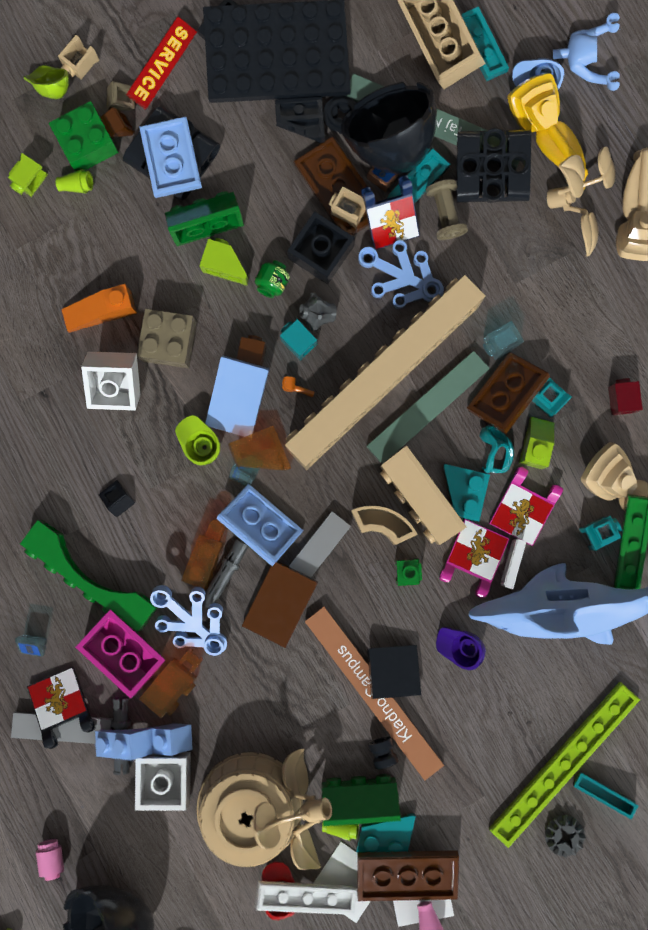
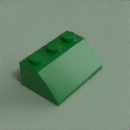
[165,191,244,246]
[321,774,401,826]

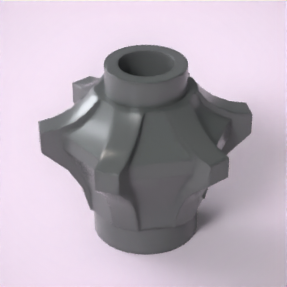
[299,293,337,331]

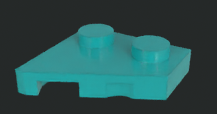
[443,464,490,522]
[356,813,416,852]

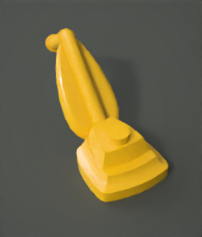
[508,73,588,190]

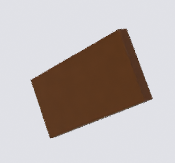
[294,136,378,236]
[357,850,459,901]

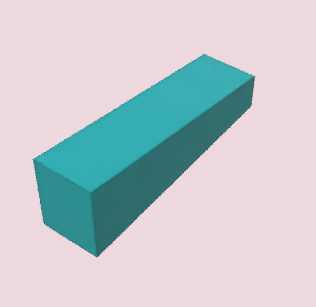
[573,772,639,820]

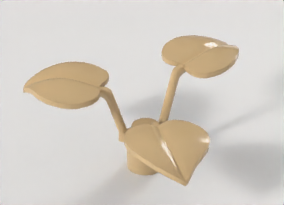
[547,147,616,257]
[253,749,332,870]

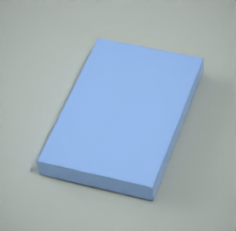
[139,116,202,198]
[205,355,269,439]
[216,484,304,566]

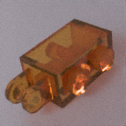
[181,520,225,590]
[139,648,204,718]

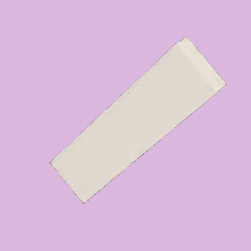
[255,881,357,915]

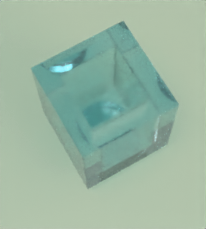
[483,321,524,360]

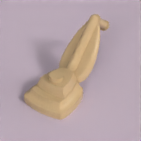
[616,148,648,261]
[581,442,648,511]

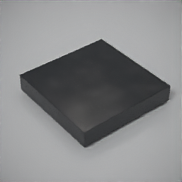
[367,645,421,699]

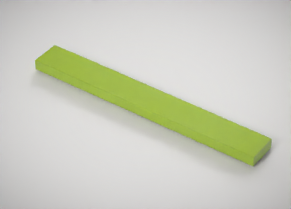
[488,682,640,848]

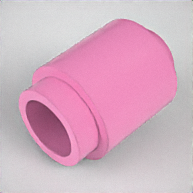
[36,839,64,881]

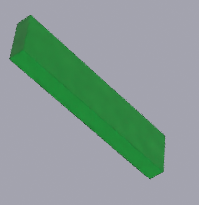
[613,494,648,589]

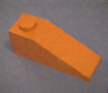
[61,284,137,333]

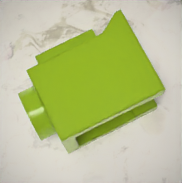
[8,153,48,197]

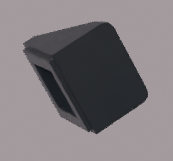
[98,480,135,517]

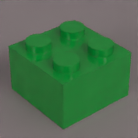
[49,101,119,171]

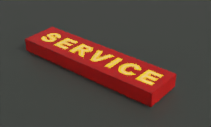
[126,16,197,110]

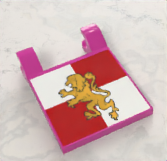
[489,467,563,546]
[439,519,509,598]

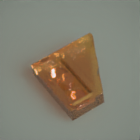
[228,426,291,471]

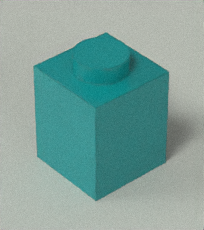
[280,319,318,361]

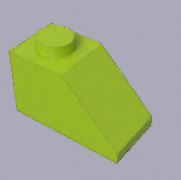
[199,238,249,286]
[519,417,555,469]

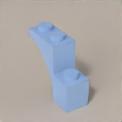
[95,723,193,760]

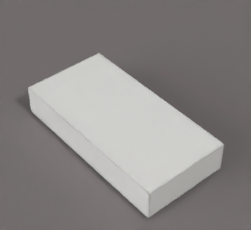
[500,539,526,589]

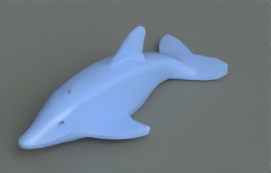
[469,563,648,645]

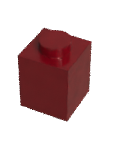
[608,378,643,416]

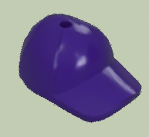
[436,627,486,670]

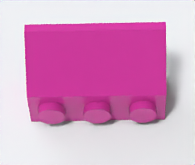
[75,609,165,699]

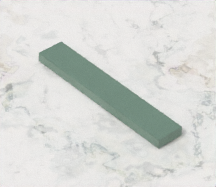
[366,351,490,464]

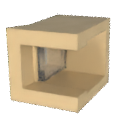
[58,35,99,79]
[329,187,366,228]

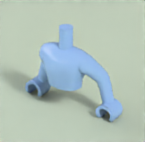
[553,13,620,91]

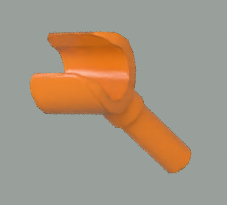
[282,377,315,397]

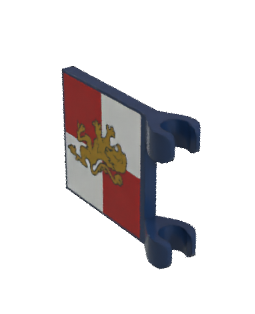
[361,175,420,250]

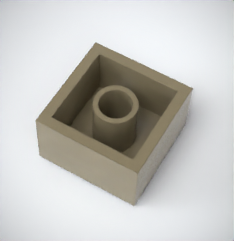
[137,309,197,369]

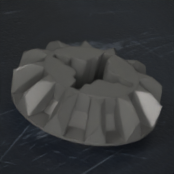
[545,815,586,858]

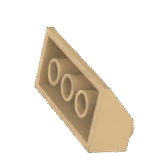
[380,446,467,545]

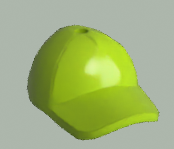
[23,65,69,99]
[175,415,220,466]

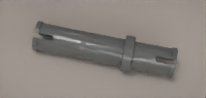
[202,539,249,608]
[111,697,131,775]

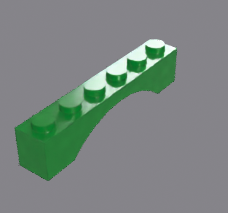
[20,520,158,632]

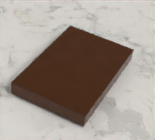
[467,352,550,434]
[242,561,318,648]

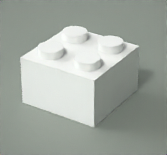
[81,352,141,410]
[135,752,191,810]

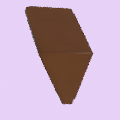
[101,107,135,137]

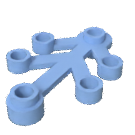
[358,240,444,309]
[150,585,227,656]

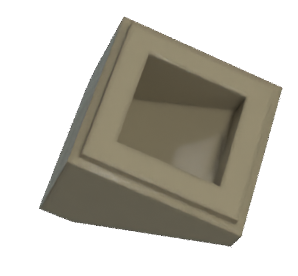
[107,81,135,110]

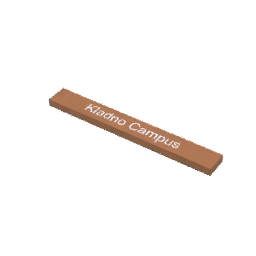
[305,606,444,781]

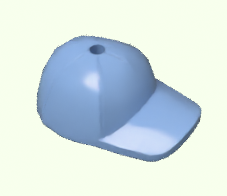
[512,58,565,89]

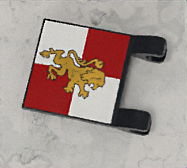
[27,667,95,749]

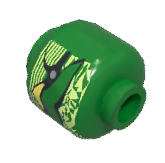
[254,260,290,298]

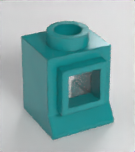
[532,378,572,417]
[579,516,622,551]

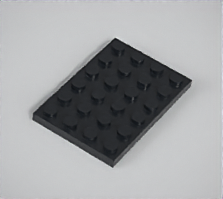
[203,0,351,103]

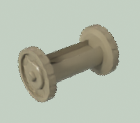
[425,179,468,240]

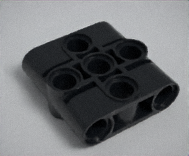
[123,105,220,201]
[456,128,531,203]

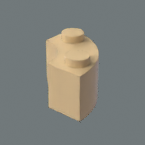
[351,506,418,545]

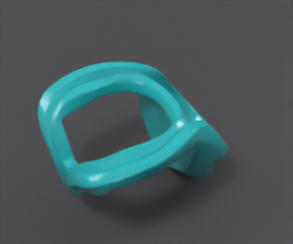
[479,425,514,473]

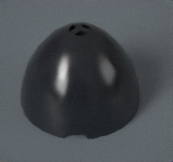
[341,82,437,174]
[63,885,154,930]

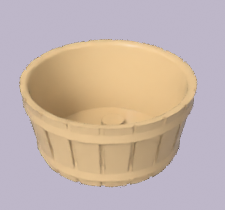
[197,752,303,867]

